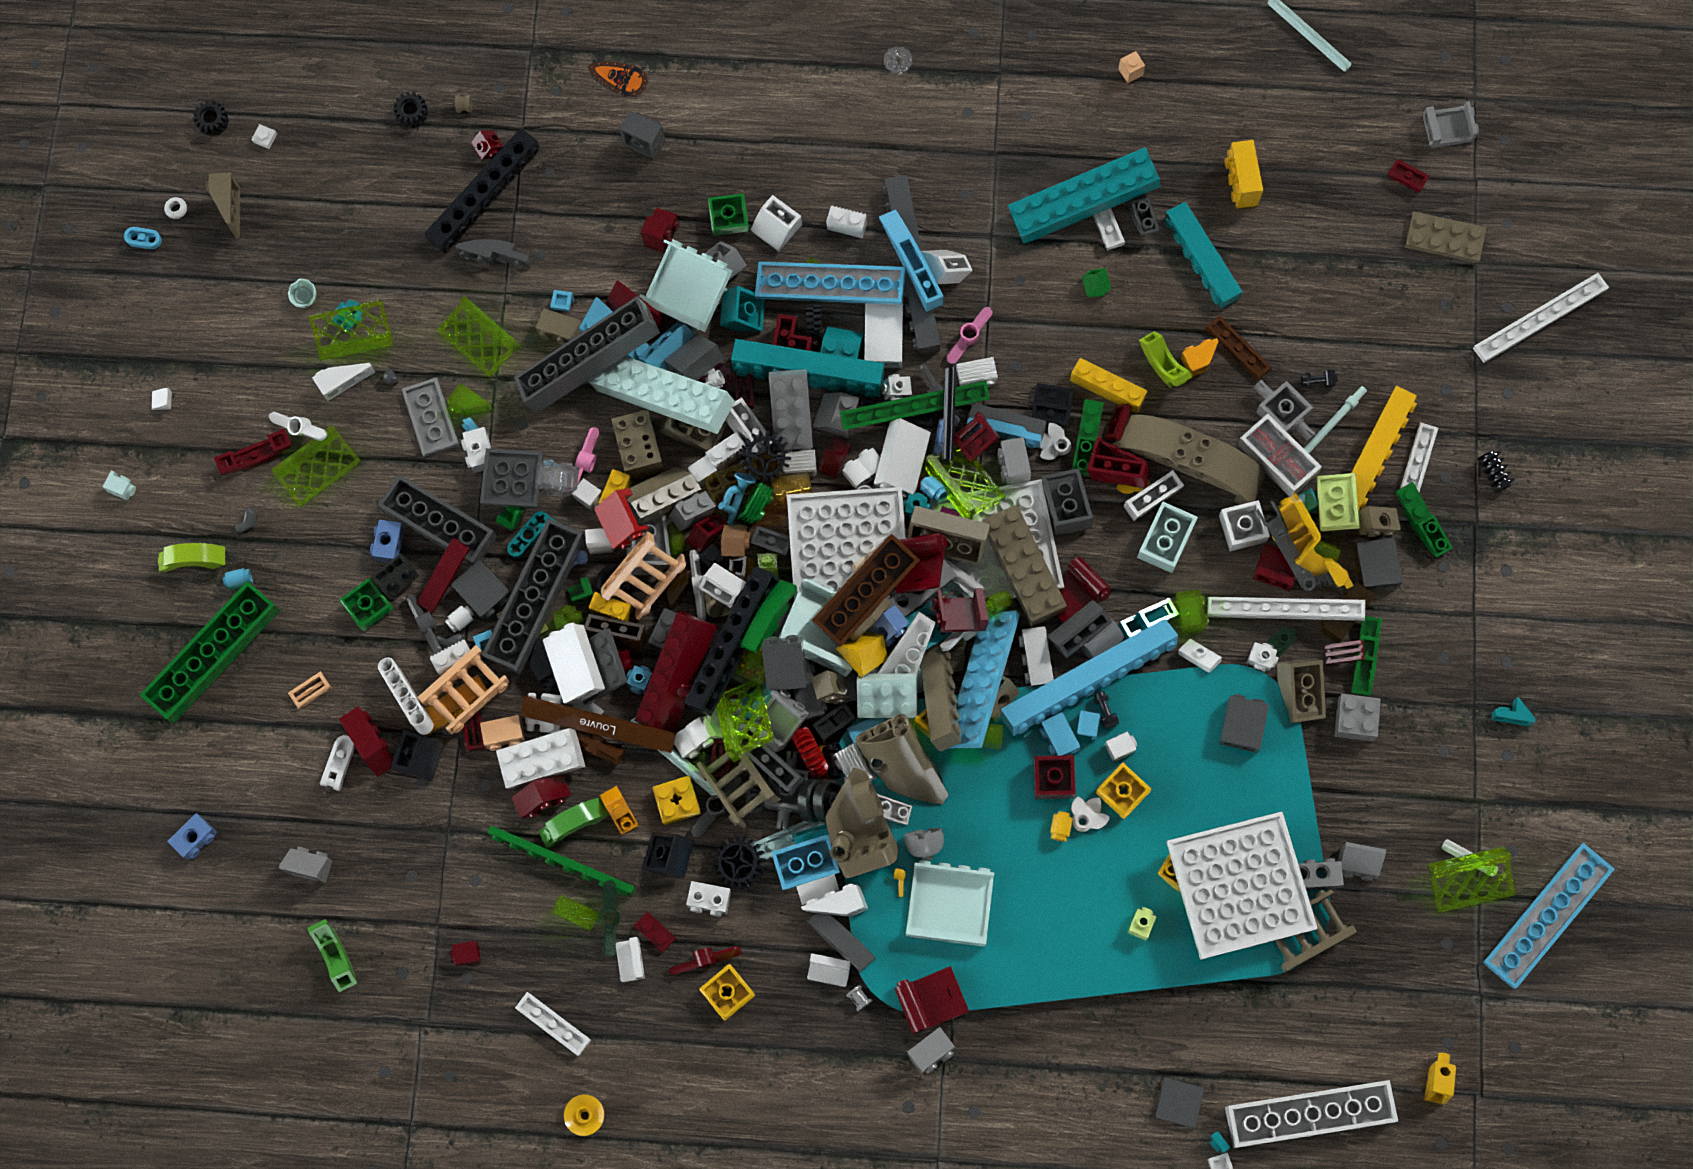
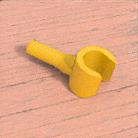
[893,868,906,897]

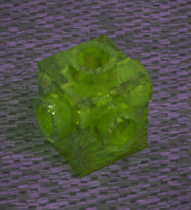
[552,605,583,631]

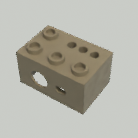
[611,410,664,479]

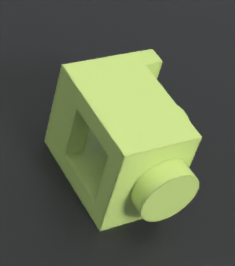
[1127,907,1156,941]

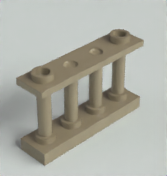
[697,735,781,828]
[1274,889,1357,973]

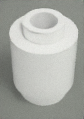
[445,605,474,633]

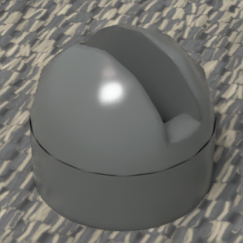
[383,368,399,384]

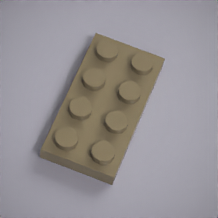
[1405,211,1486,263]

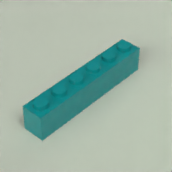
[1164,201,1242,309]

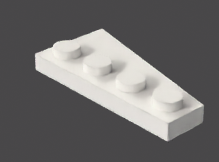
[877,612,935,674]

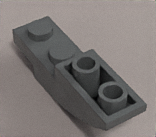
[1127,193,1159,236]
[455,239,532,269]

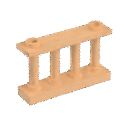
[601,531,686,620]
[417,645,509,735]

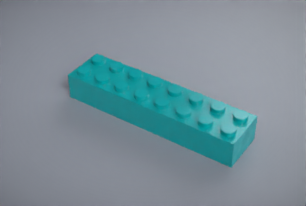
[1008,147,1161,245]
[731,339,884,398]

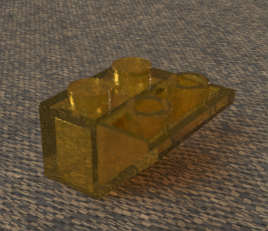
[771,471,812,507]

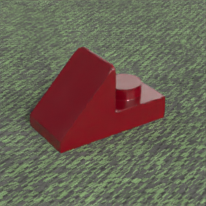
[818,437,851,479]

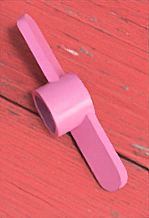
[946,307,993,364]
[568,427,599,494]

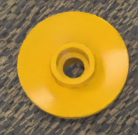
[564,1094,604,1136]

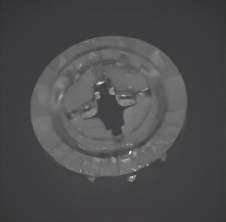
[884,46,912,73]

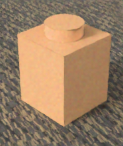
[1118,51,1145,84]

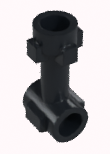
[1301,370,1338,387]
[1094,692,1119,729]
[822,741,842,779]

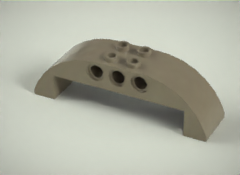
[1113,415,1266,505]

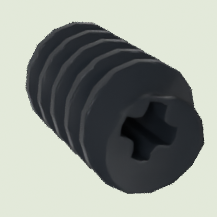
[1477,451,1515,493]

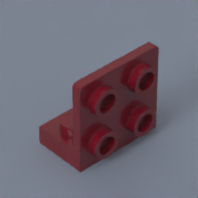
[1252,544,1295,592]

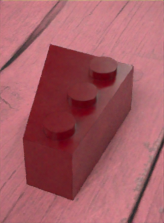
[1087,436,1151,489]
[339,706,394,777]

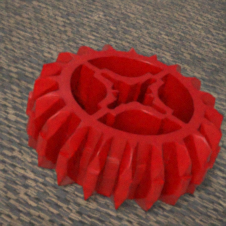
[792,727,829,779]

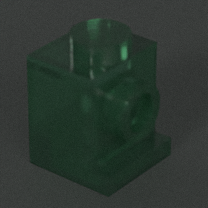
[1267,625,1298,658]

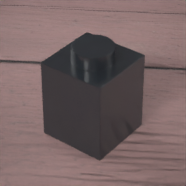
[699,544,727,570]

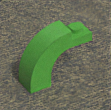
[538,798,609,849]
[308,919,357,992]

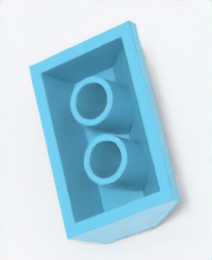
[771,834,840,890]

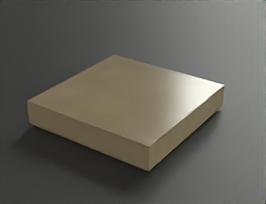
[849,597,891,642]

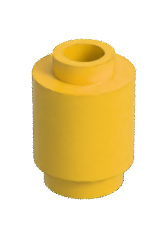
[1050,811,1073,842]

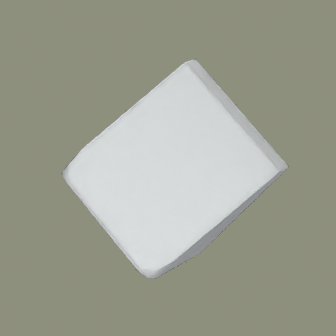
[152,388,172,410]

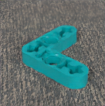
[507,511,557,559]

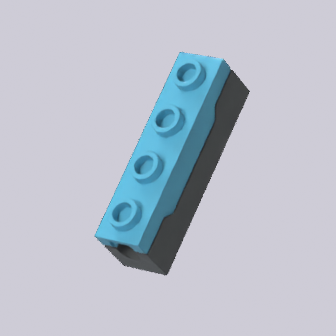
[967,403,1046,448]

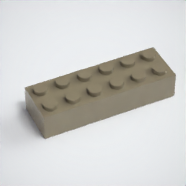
[982,505,1067,627]

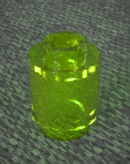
[667,525,686,555]
[1314,541,1340,562]
[985,591,1013,615]

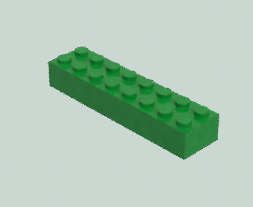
[140,581,281,725]

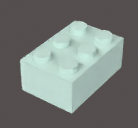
[1137,501,1198,573]
[857,673,917,718]

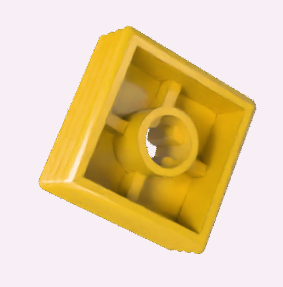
[1096,763,1151,819]
[652,776,701,825]
[699,964,755,1021]

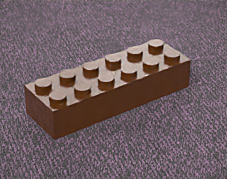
[810,533,920,647]

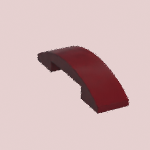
[214,429,292,475]

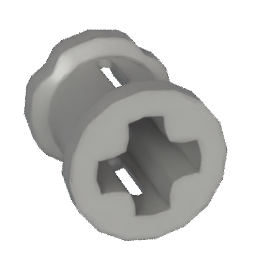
[846,985,872,1012]

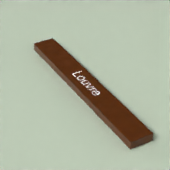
[520,696,676,753]

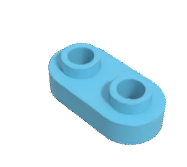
[124,227,162,249]

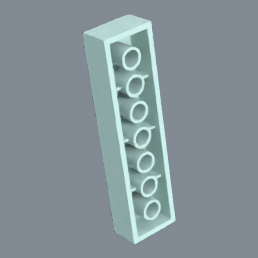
[588,356,735,434]

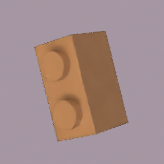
[721,525,751,557]

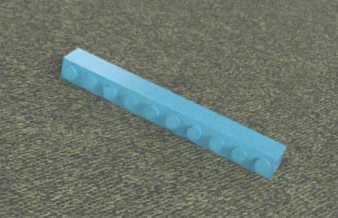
[1001,619,1178,736]

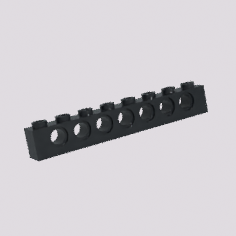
[424,128,539,253]
[684,567,780,717]

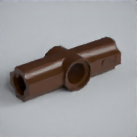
[571,728,625,766]

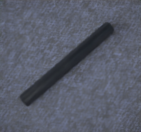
[942,367,956,461]

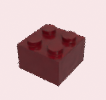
[1033,755,1076,800]

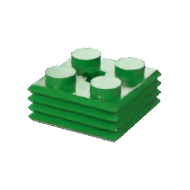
[708,193,749,236]
[736,482,774,526]
[339,578,394,631]

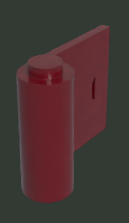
[896,533,947,595]
[1057,557,1111,623]
[895,966,969,1034]

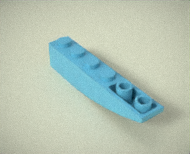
[879,209,944,312]

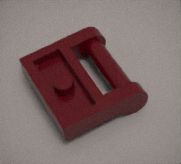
[954,412,1000,462]

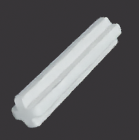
[1441,839,1498,877]

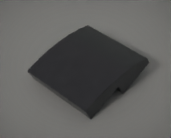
[1031,383,1074,426]

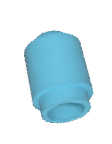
[920,476,948,503]
[222,568,253,591]

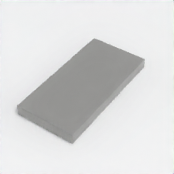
[401,377,460,458]

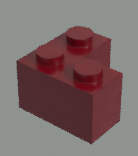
[641,207,680,253]
[772,314,813,351]
[512,774,571,819]

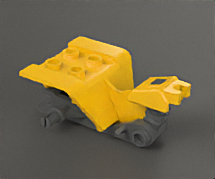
[1256,492,1354,591]

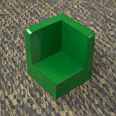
[1082,268,1111,297]
[496,507,526,531]
[568,577,594,606]

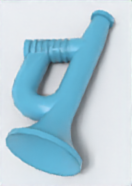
[718,472,757,525]

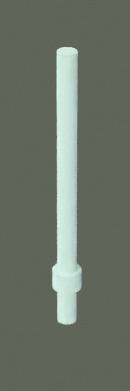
[1294,386,1367,463]

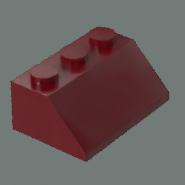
[605,280,664,343]

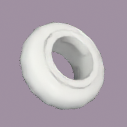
[164,197,187,219]

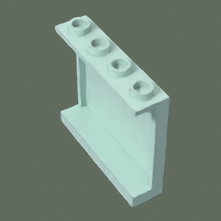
[639,239,733,332]
[778,578,852,677]
[906,860,994,947]

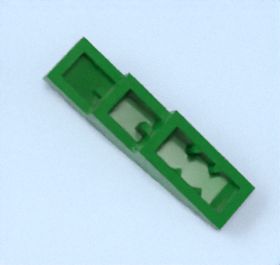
[740,580,798,653]
[1351,616,1382,696]

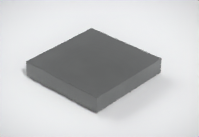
[1155,1078,1204,1129]

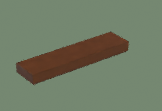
[1206,316,1272,381]

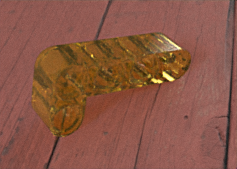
[705,454,776,512]

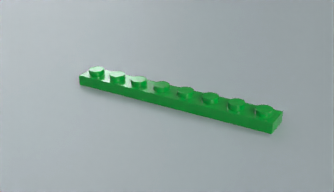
[839,381,990,430]
[487,826,636,897]

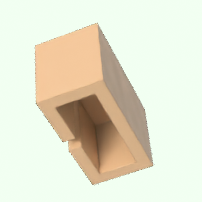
[480,715,525,751]

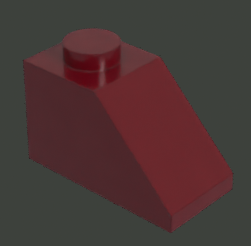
[685,513,729,553]

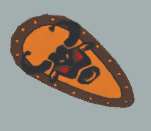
[588,61,648,97]

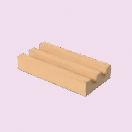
[288,671,332,710]

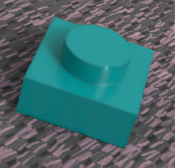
[1209,1131,1230,1153]

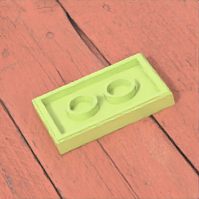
[1316,473,1360,531]

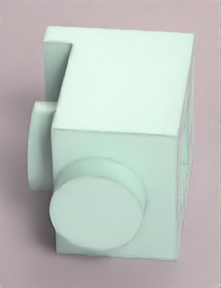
[103,470,136,501]

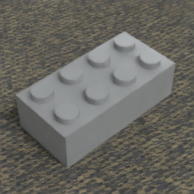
[769,369,813,451]

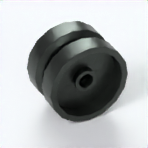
[797,778,841,823]

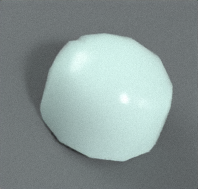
[288,279,317,308]

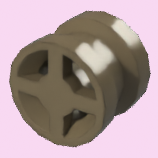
[455,94,472,113]

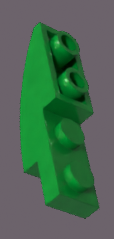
[1072,399,1104,476]
[1395,482,1453,558]

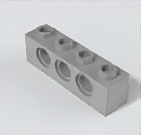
[885,559,957,617]
[1298,858,1344,890]

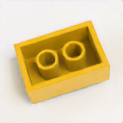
[1225,140,1263,209]

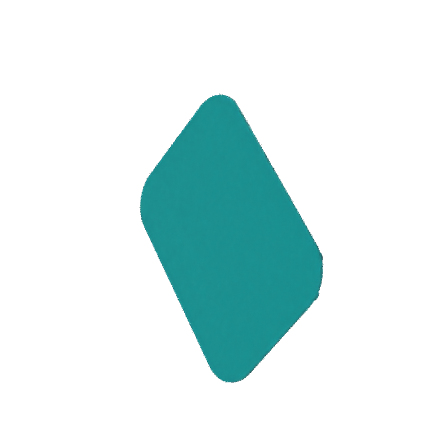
[834,664,1330,1012]

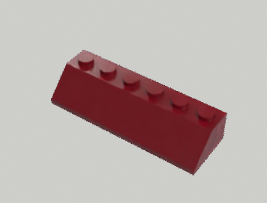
[634,611,717,733]

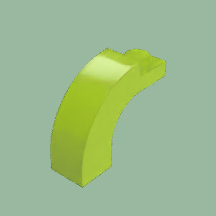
[1139,331,1192,388]
[158,543,225,573]

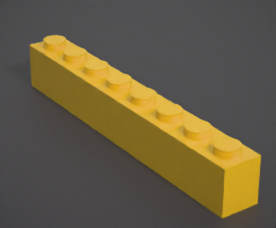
[1351,386,1417,510]

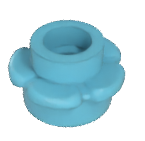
[462,417,478,431]

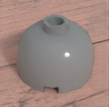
[904,828,944,861]

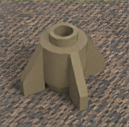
[703,591,734,618]

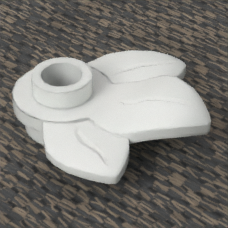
[1040,423,1071,460]
[1071,797,1110,832]

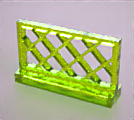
[437,296,522,378]
[309,300,394,361]
[271,425,361,507]
[924,445,1006,520]
[716,678,774,762]
[1427,846,1516,913]

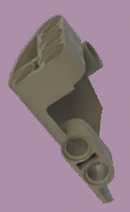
[855,714,949,804]
[825,768,899,878]

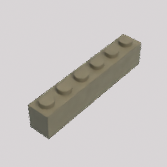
[921,643,962,752]

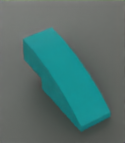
[1118,598,1179,641]

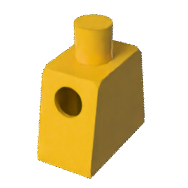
[1424,1053,1456,1105]

